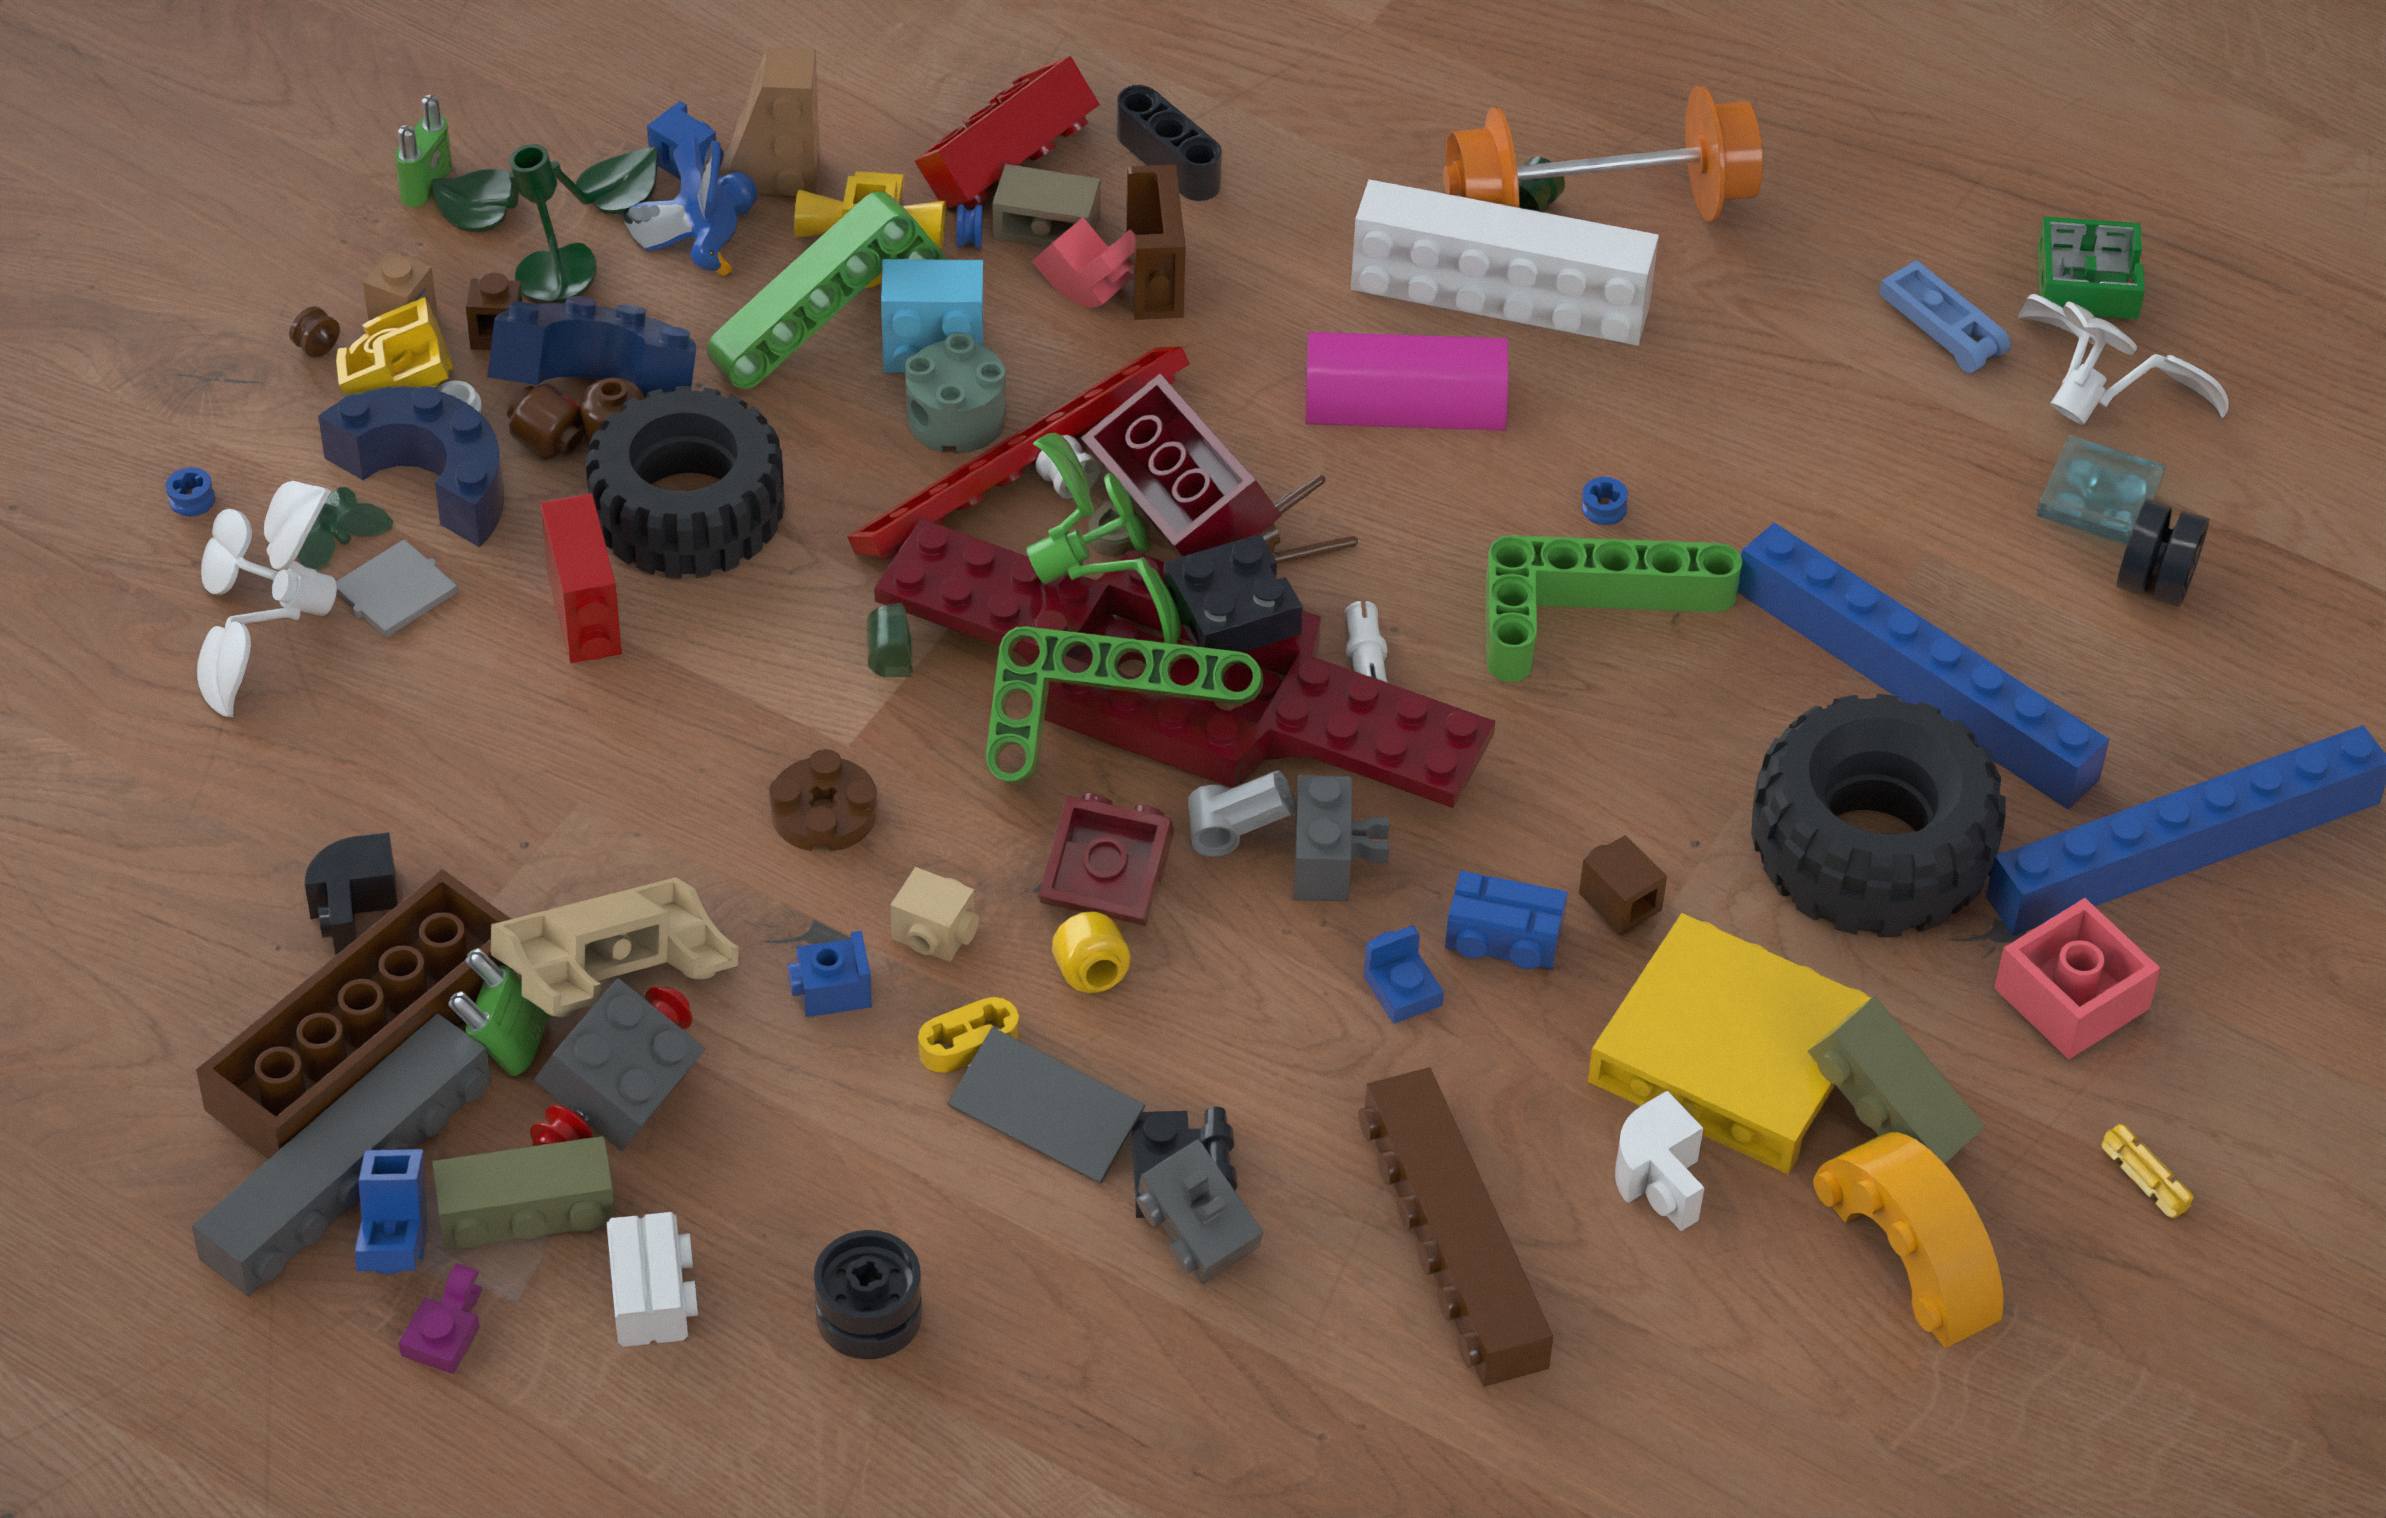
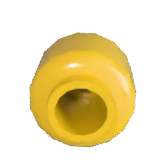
[1052,912,1131,994]

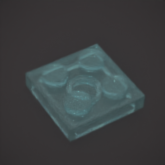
[2036,435,2166,544]

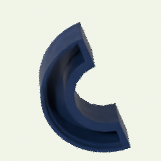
[487,296,697,398]
[318,386,504,547]

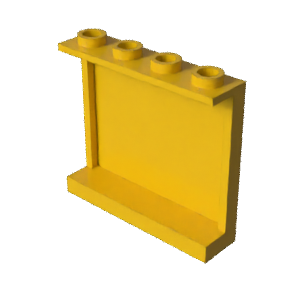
[1587,913,1871,1175]

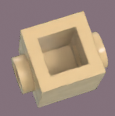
[890,867,979,962]

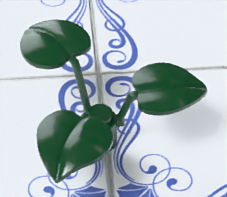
[432,144,658,303]

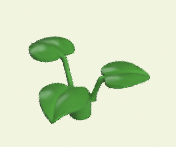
[1027,433,1182,644]

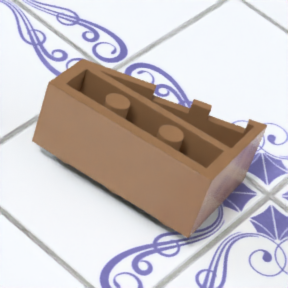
[722,47,820,196]

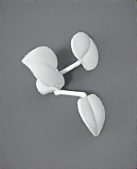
[2018,294,2229,425]
[197,481,337,718]

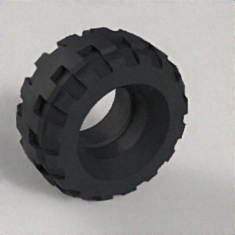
[1751,693,2006,937]

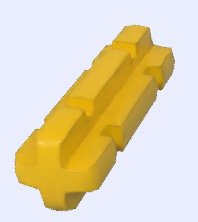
[2101,1124,2194,1218]

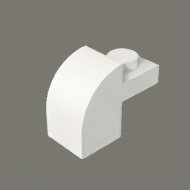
[1615,1091,1704,1231]

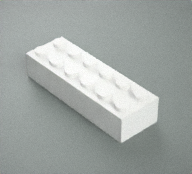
[1351,179,1659,346]

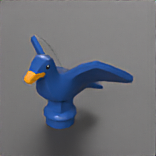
[622,137,758,276]

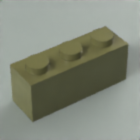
[1808,996,1985,1164]
[432,1136,616,1250]

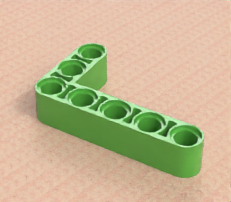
[707,191,948,389]
[1485,536,1742,682]
[986,626,1263,784]

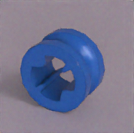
[956,205,983,249]
[165,467,215,517]
[1582,477,1628,525]

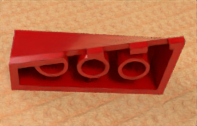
[914,55,1100,209]

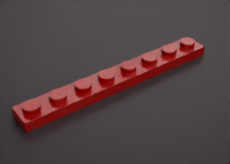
[847,347,1190,559]

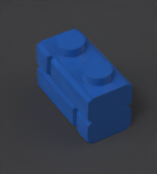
[1445,871,1568,969]

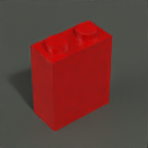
[540,493,622,663]

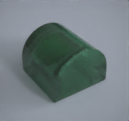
[867,603,913,678]

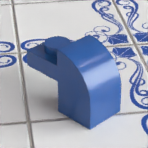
[355,1149,426,1274]

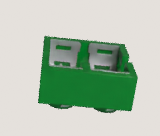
[2037,216,2145,319]

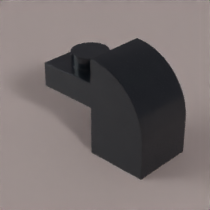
[305,832,398,956]

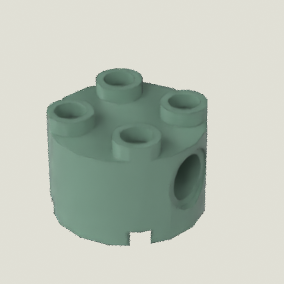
[905,332,1006,453]

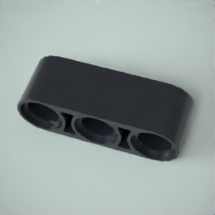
[1117,85,1222,201]

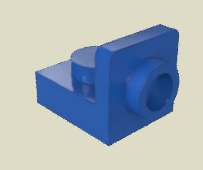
[1363,925,1444,1024]

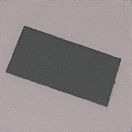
[947,1027,1145,1184]

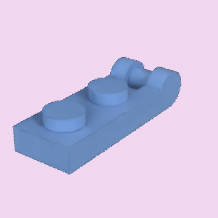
[1879,260,2011,374]

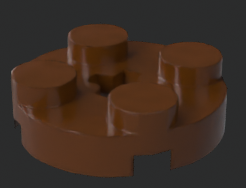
[769,749,877,851]

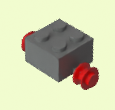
[530,978,706,1151]

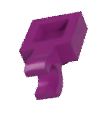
[398,1263,482,1374]

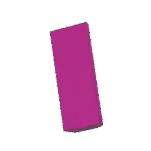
[1305,332,1508,430]

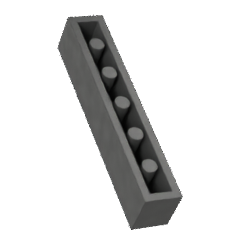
[192,1013,491,1296]

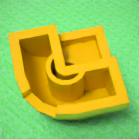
[336,297,453,396]

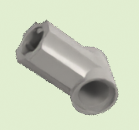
[1188,770,1296,857]

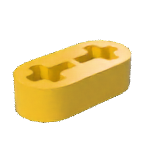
[918,997,1019,1073]

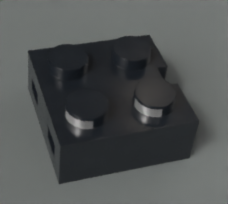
[1163,534,1303,652]

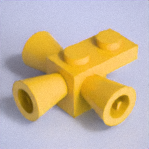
[794,171,946,288]

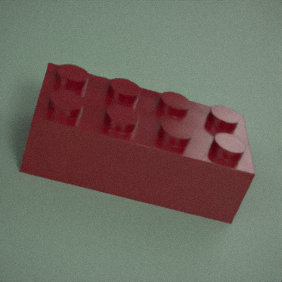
[1081,374,1282,557]

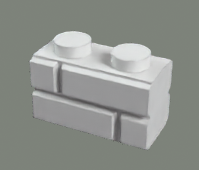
[607,1212,698,1347]

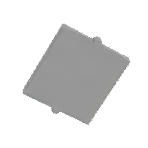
[336,539,458,638]

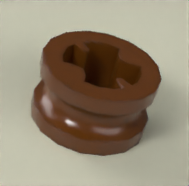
[289,306,340,358]

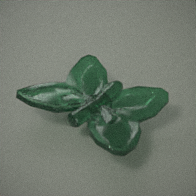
[297,487,393,571]

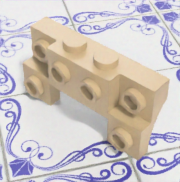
[491,877,739,1017]

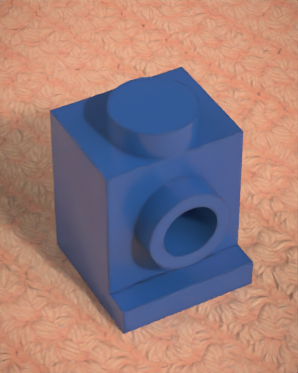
[647,101,724,180]
[787,931,872,1017]

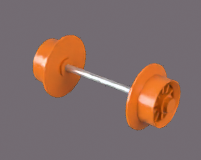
[1443,85,1763,222]

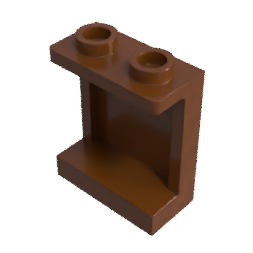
[1126,165,1186,320]

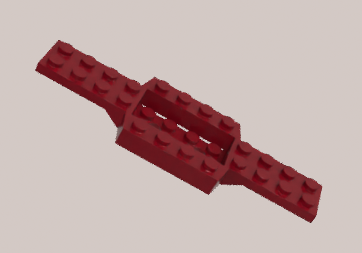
[874,519,1495,809]

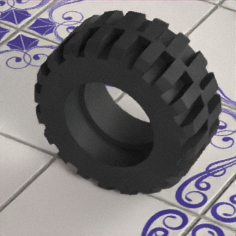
[586,386,785,579]

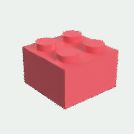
[1994,898,2161,1060]

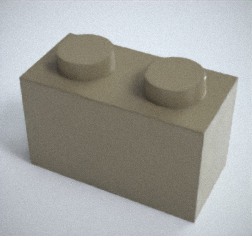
[993,164,1100,247]

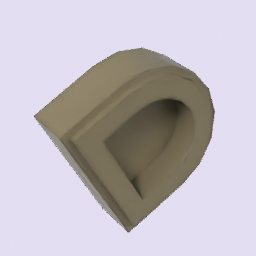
[1088,499,1150,556]

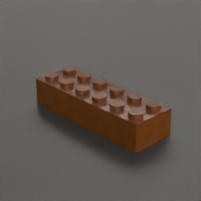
[196,869,517,1160]

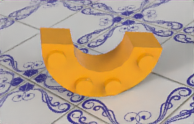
[1813,1132,2004,1349]

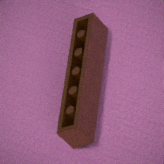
[1358,1067,1553,1387]

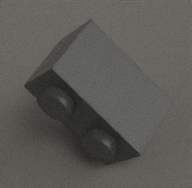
[1294,775,1389,901]
[1136,1139,1264,1284]

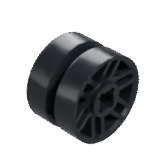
[2117,499,2209,607]
[814,1230,922,1359]

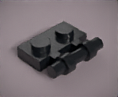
[1131,1106,1237,1218]

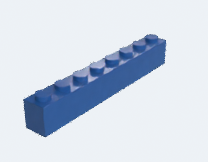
[1738,522,2110,809]
[1986,725,2386,936]

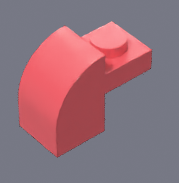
[1031,217,1135,308]

